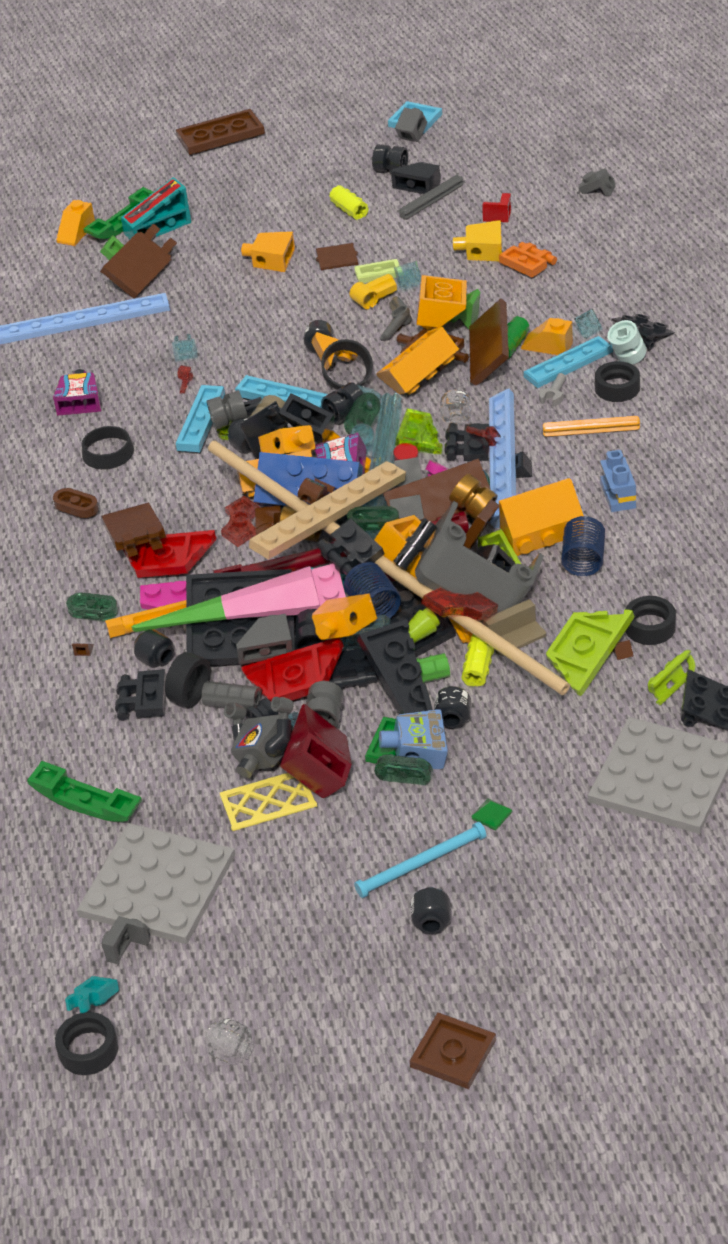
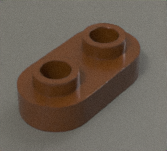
[53,488,99,518]

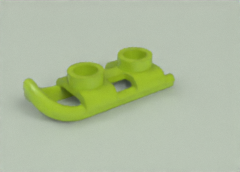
[648,649,695,705]

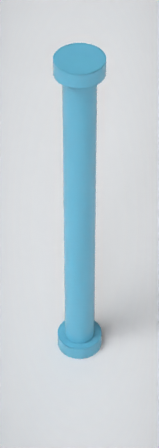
[354,822,487,898]

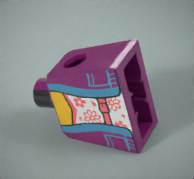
[53,369,101,416]
[315,432,366,475]

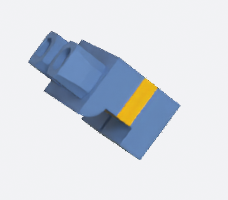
[600,450,636,512]

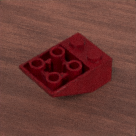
[280,704,352,798]

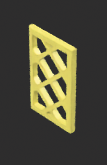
[220,773,317,831]

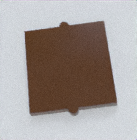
[316,243,359,270]

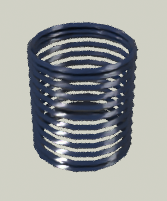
[561,516,605,576]
[344,562,401,623]

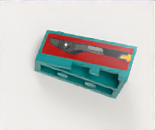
[121,177,191,239]

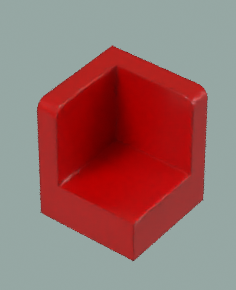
[482,193,512,222]

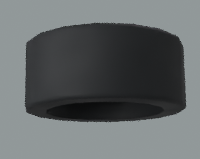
[595,361,640,402]
[625,596,676,645]
[165,652,211,707]
[55,1012,118,1076]

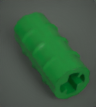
[507,316,530,360]

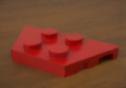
[122,530,217,578]
[241,637,344,702]

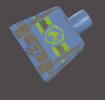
[379,710,448,769]

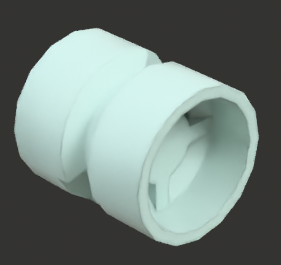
[607,320,647,364]

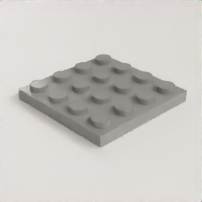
[588,717,728,834]
[77,823,235,944]

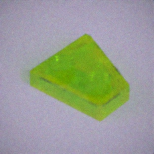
[395,408,443,454]

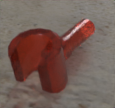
[177,365,194,393]
[466,426,501,446]

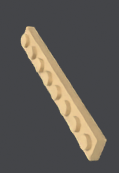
[249,461,406,560]

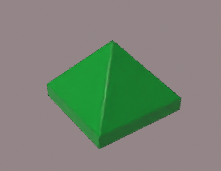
[471,798,512,831]

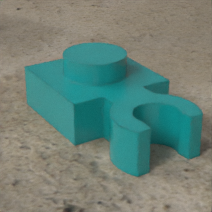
[65,976,119,1013]

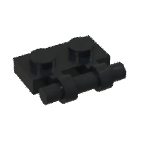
[444,423,489,461]
[317,518,385,577]
[329,648,378,691]
[115,669,166,721]

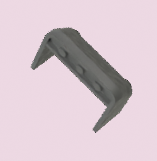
[415,501,544,620]

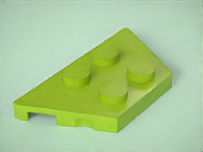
[546,610,634,696]

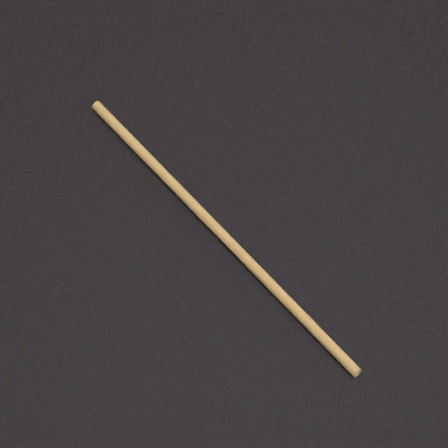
[208,440,570,695]

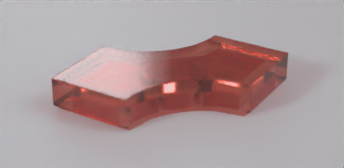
[221,496,260,547]
[421,587,498,621]

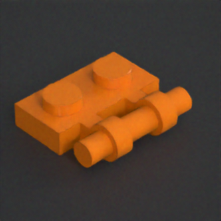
[499,242,557,278]

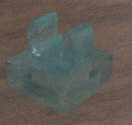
[394,261,421,289]
[172,334,198,362]

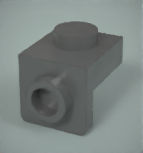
[579,168,616,196]
[101,916,150,964]

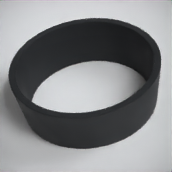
[321,339,373,390]
[82,426,134,469]

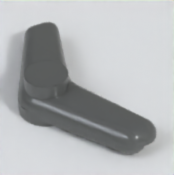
[380,296,412,341]

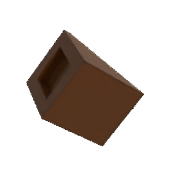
[613,640,634,660]
[72,643,94,656]

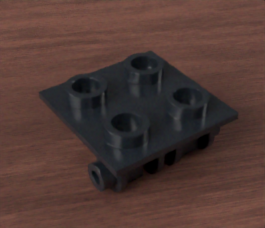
[611,314,675,350]
[239,401,290,459]
[681,669,728,731]

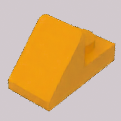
[312,332,358,370]

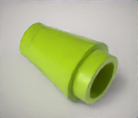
[408,608,440,643]

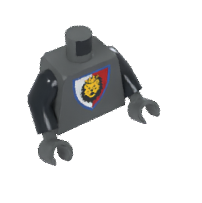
[224,697,294,778]

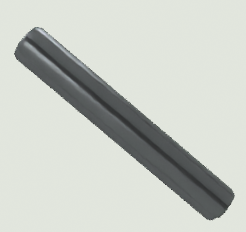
[399,175,464,220]

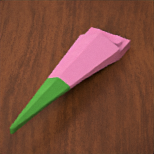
[132,563,346,632]

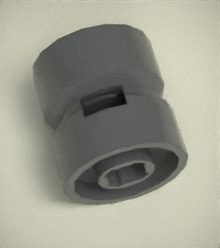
[206,390,248,430]
[306,681,344,728]

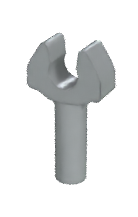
[539,373,566,407]

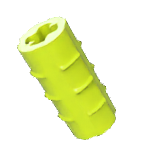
[329,185,369,220]
[461,634,494,687]

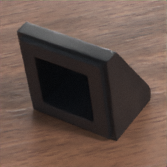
[515,451,532,478]

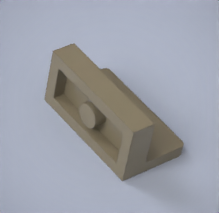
[483,599,546,656]

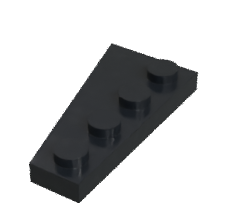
[357,619,433,715]

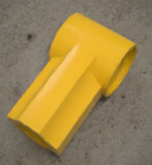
[349,274,397,310]

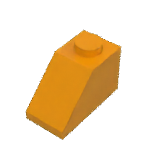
[56,200,95,246]
[521,318,573,355]

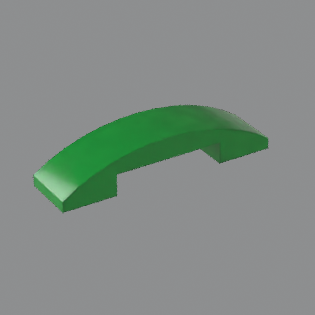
[83,187,154,239]
[27,761,142,822]

